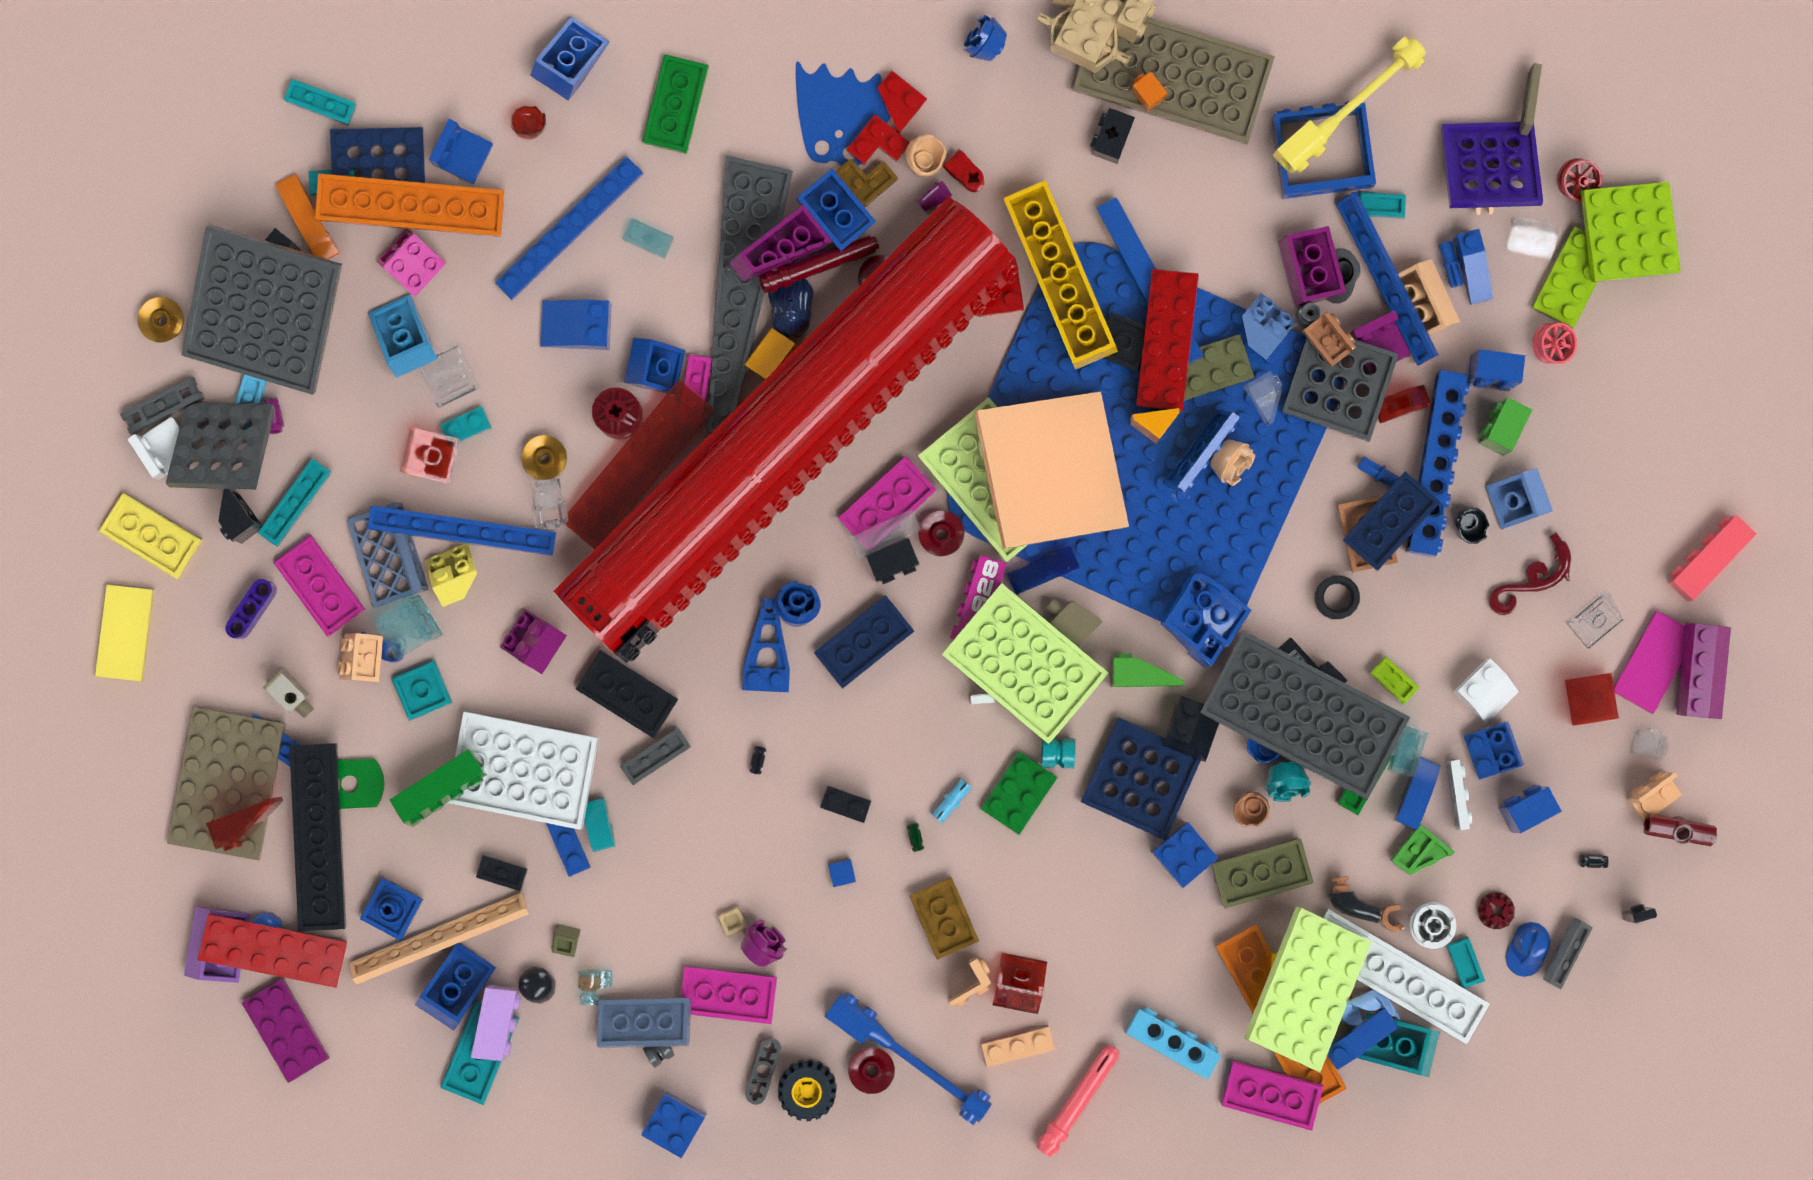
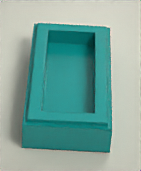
[1359,192,1406,219]
[1446,937,1485,989]

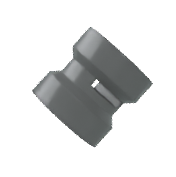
[643,1046,675,1068]

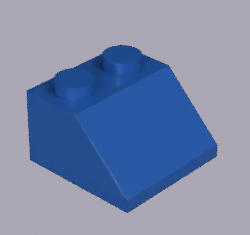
[624,338,685,395]

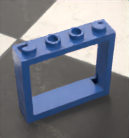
[1271,101,1376,199]

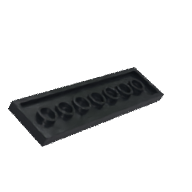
[289,743,346,931]

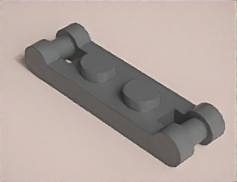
[120,377,204,435]

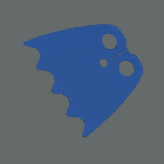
[796,61,890,166]

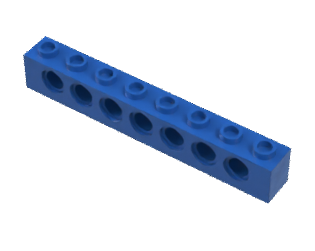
[1406,370,1470,557]

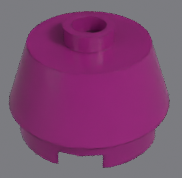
[741,920,787,967]

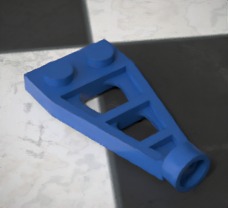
[742,599,790,693]

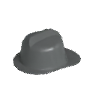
[1326,248,1361,304]

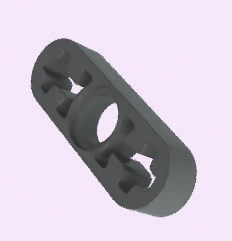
[746,1038,781,1105]

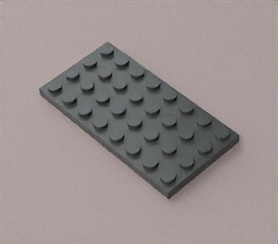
[1200,631,1410,800]

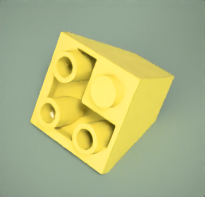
[425,544,477,607]

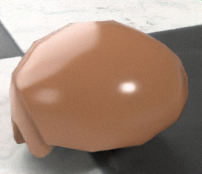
[1233,792,1270,827]

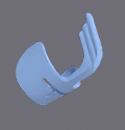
[1341,990,1400,1027]

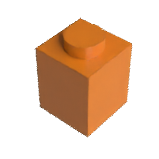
[1131,72,1168,112]

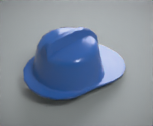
[1506,922,1550,977]

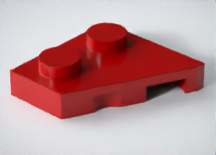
[877,70,927,134]

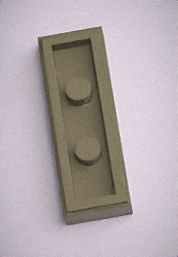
[1519,63,1542,136]

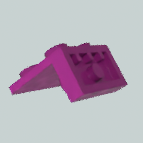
[1350,310,1411,374]

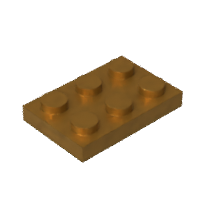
[909,877,979,960]

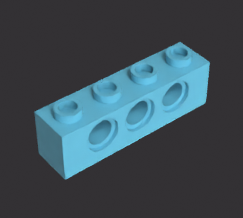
[1125,1006,1222,1080]

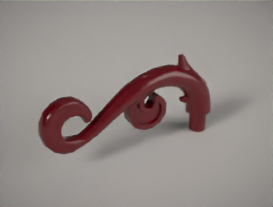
[1489,532,1571,615]

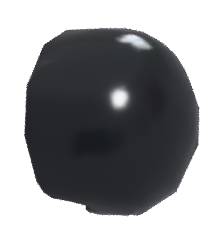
[1454,507,1490,544]
[518,967,556,1004]

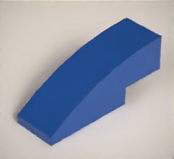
[1394,757,1441,830]

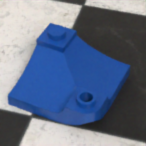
[1160,574,1252,667]

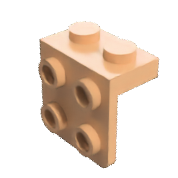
[948,956,991,1008]

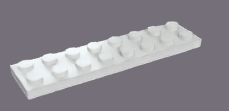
[1322,909,1490,1044]

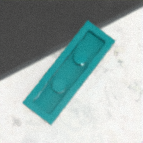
[283,79,357,126]

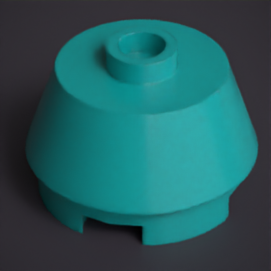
[1265,762,1311,802]

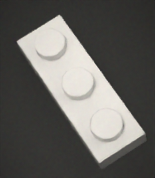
[1446,760,1472,830]

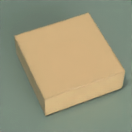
[717,906,748,937]

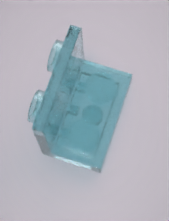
[374,595,443,659]

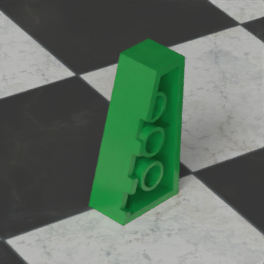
[389,749,487,827]

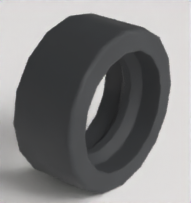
[1315,575,1360,619]

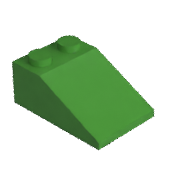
[1111,653,1184,687]

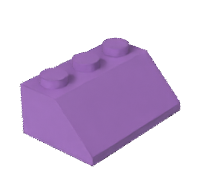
[184,906,250,983]

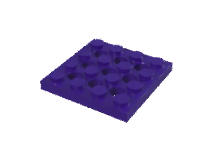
[1441,122,1543,208]

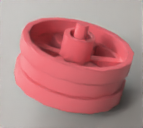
[1532,323,1577,364]

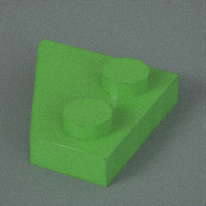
[1390,824,1455,875]

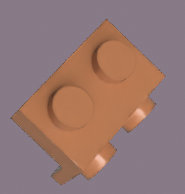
[1302,311,1356,368]

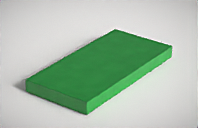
[642,54,709,154]

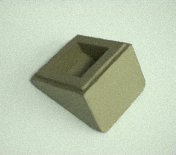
[552,925,581,957]

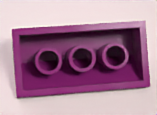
[1676,623,1731,719]

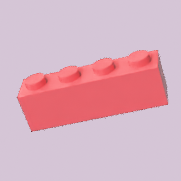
[1668,515,1757,602]

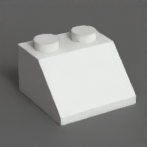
[1453,658,1519,724]

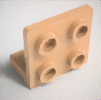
[338,633,383,682]
[1627,771,1683,822]

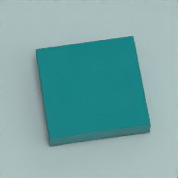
[391,660,453,721]

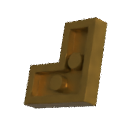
[835,158,898,207]

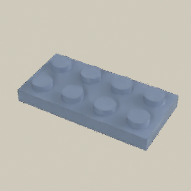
[597,998,691,1048]

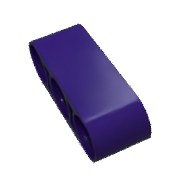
[225,579,277,639]

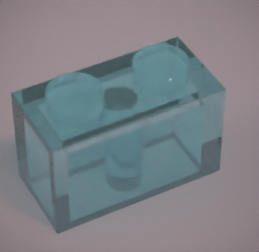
[1387,726,1428,777]

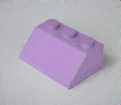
[471,984,521,1061]

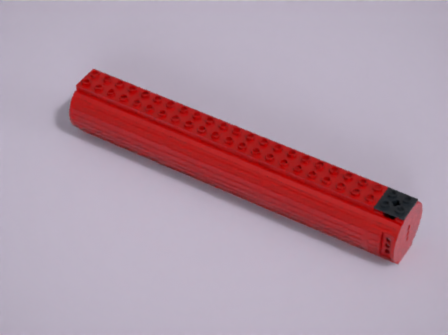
[553,196,1019,663]

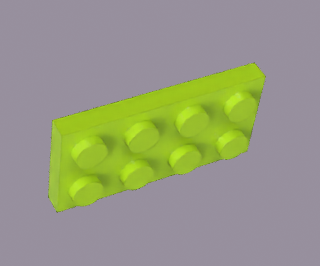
[1532,226,1597,329]

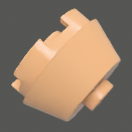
[1210,439,1255,486]

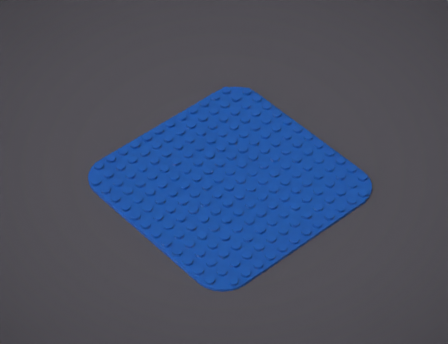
[948,242,1343,622]

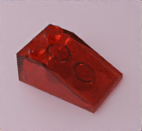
[206,796,283,852]

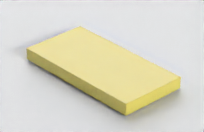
[98,493,203,579]
[95,585,154,682]

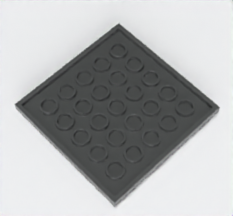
[182,224,342,395]

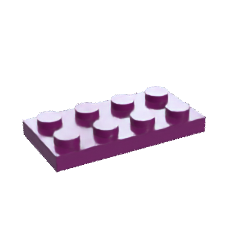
[242,978,330,1083]

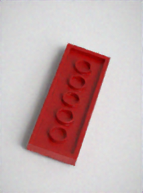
[1136,269,1199,412]
[197,913,347,988]

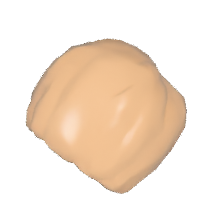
[905,134,946,177]

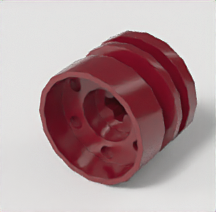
[592,387,643,439]

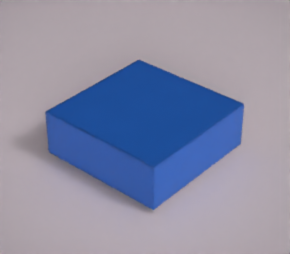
[828,859,856,887]

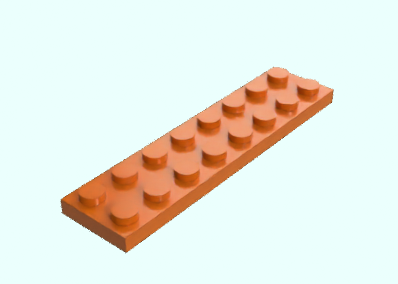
[315,174,504,237]
[1215,924,1347,1104]

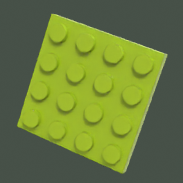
[1580,182,1681,283]

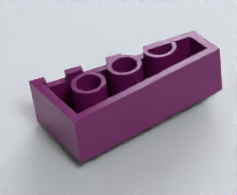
[730,205,832,281]

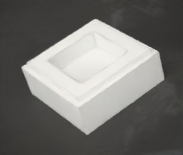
[970,694,995,705]

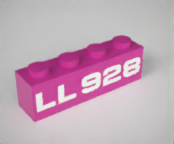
[950,555,1007,639]

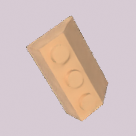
[1398,259,1460,336]

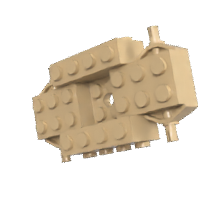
[1036,0,1157,73]

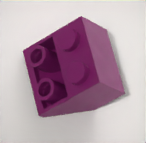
[500,609,567,674]

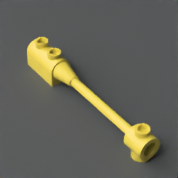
[1272,36,1426,173]

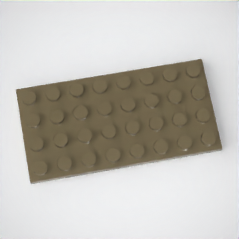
[1073,17,1275,144]

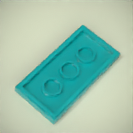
[440,1000,519,1105]

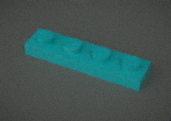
[258,459,332,547]

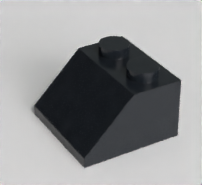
[218,489,263,544]
[1162,696,1219,762]

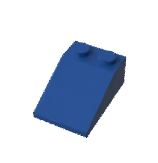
[530,16,609,101]
[796,168,876,251]
[540,300,612,350]
[415,943,496,1031]

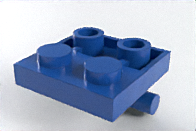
[1464,721,1524,780]

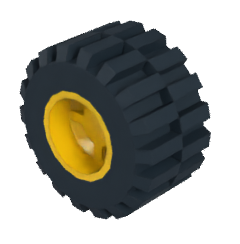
[778,1059,837,1122]

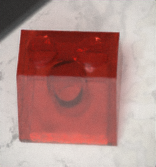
[400,427,460,484]
[1565,673,1619,726]
[992,953,1047,1014]

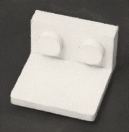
[127,417,180,480]

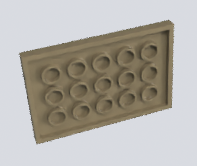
[167,707,286,860]

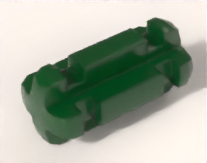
[907,823,924,852]

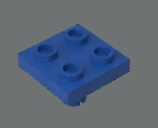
[360,878,424,941]

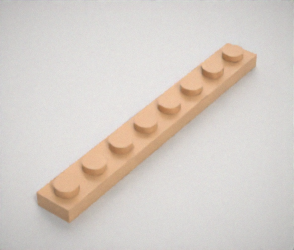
[349,892,529,985]

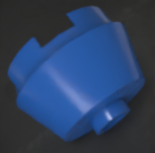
[964,15,1007,61]
[774,581,821,627]

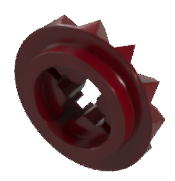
[1478,892,1515,929]

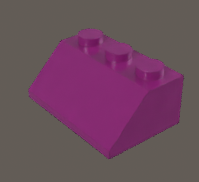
[1278,226,1346,307]

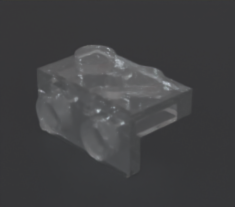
[1505,216,1558,259]

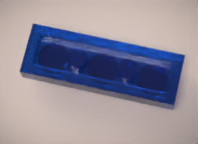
[1007,546,1080,595]

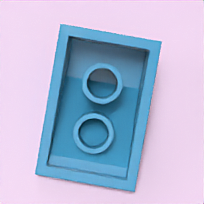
[368,294,438,378]

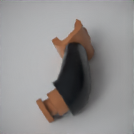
[1329,876,1405,933]

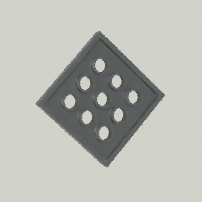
[1281,337,1399,442]
[166,403,275,490]

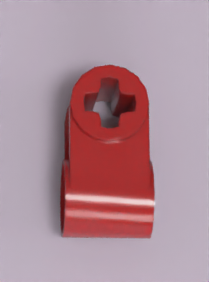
[942,149,985,193]

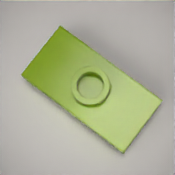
[1369,656,1420,705]

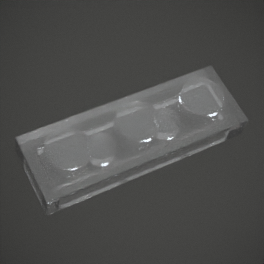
[849,509,921,560]

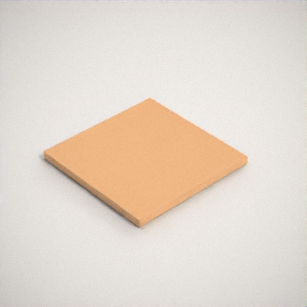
[974,392,1129,549]

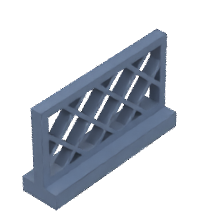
[347,502,429,607]

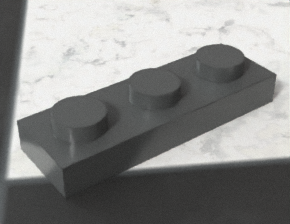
[620,728,691,785]
[1543,917,1593,989]

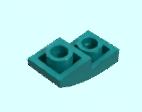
[584,798,616,852]

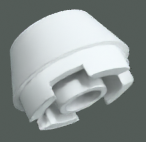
[1410,902,1456,949]

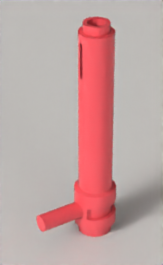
[1036,1044,1120,1158]

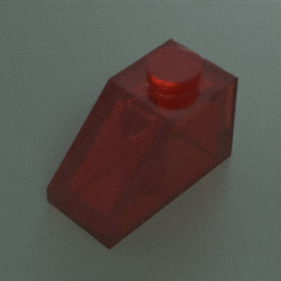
[1378,385,1431,424]

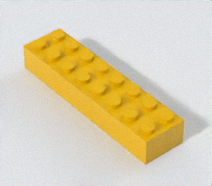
[1003,180,1118,370]

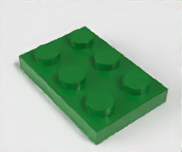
[981,752,1058,835]

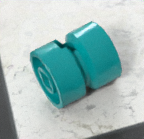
[1041,738,1076,769]

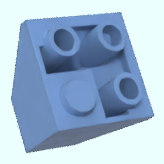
[1242,293,1297,360]

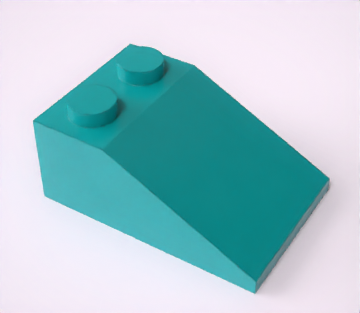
[1357,1012,1440,1077]

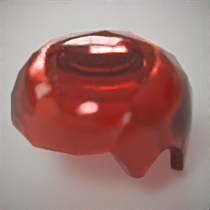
[511,106,546,140]

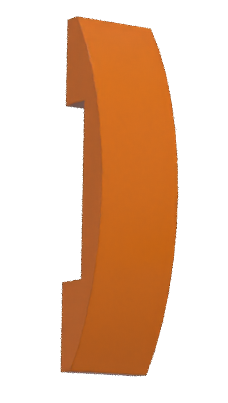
[275,173,339,259]

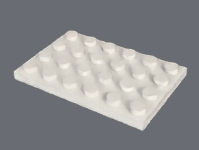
[448,712,599,830]

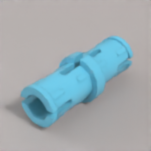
[932,779,972,824]

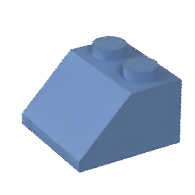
[1486,468,1553,530]

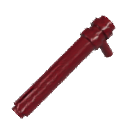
[759,235,879,293]

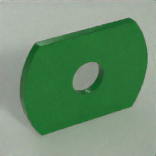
[338,759,385,809]

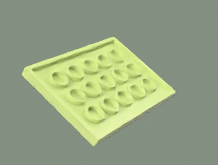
[918,397,1027,563]
[942,583,1108,744]
[1244,907,1371,1072]

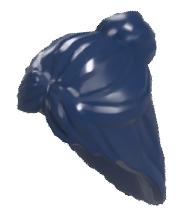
[768,279,813,337]

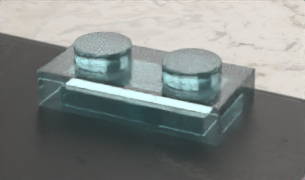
[622,218,674,259]

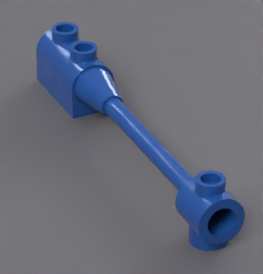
[825,992,992,1125]

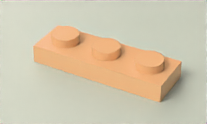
[981,1026,1055,1067]

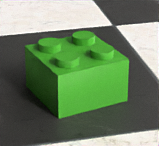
[1478,397,1533,456]

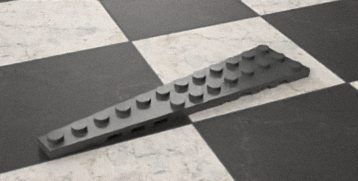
[707,155,793,433]

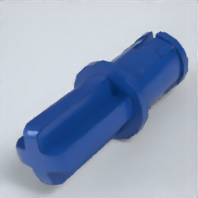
[1438,241,1463,288]
[1357,457,1399,487]

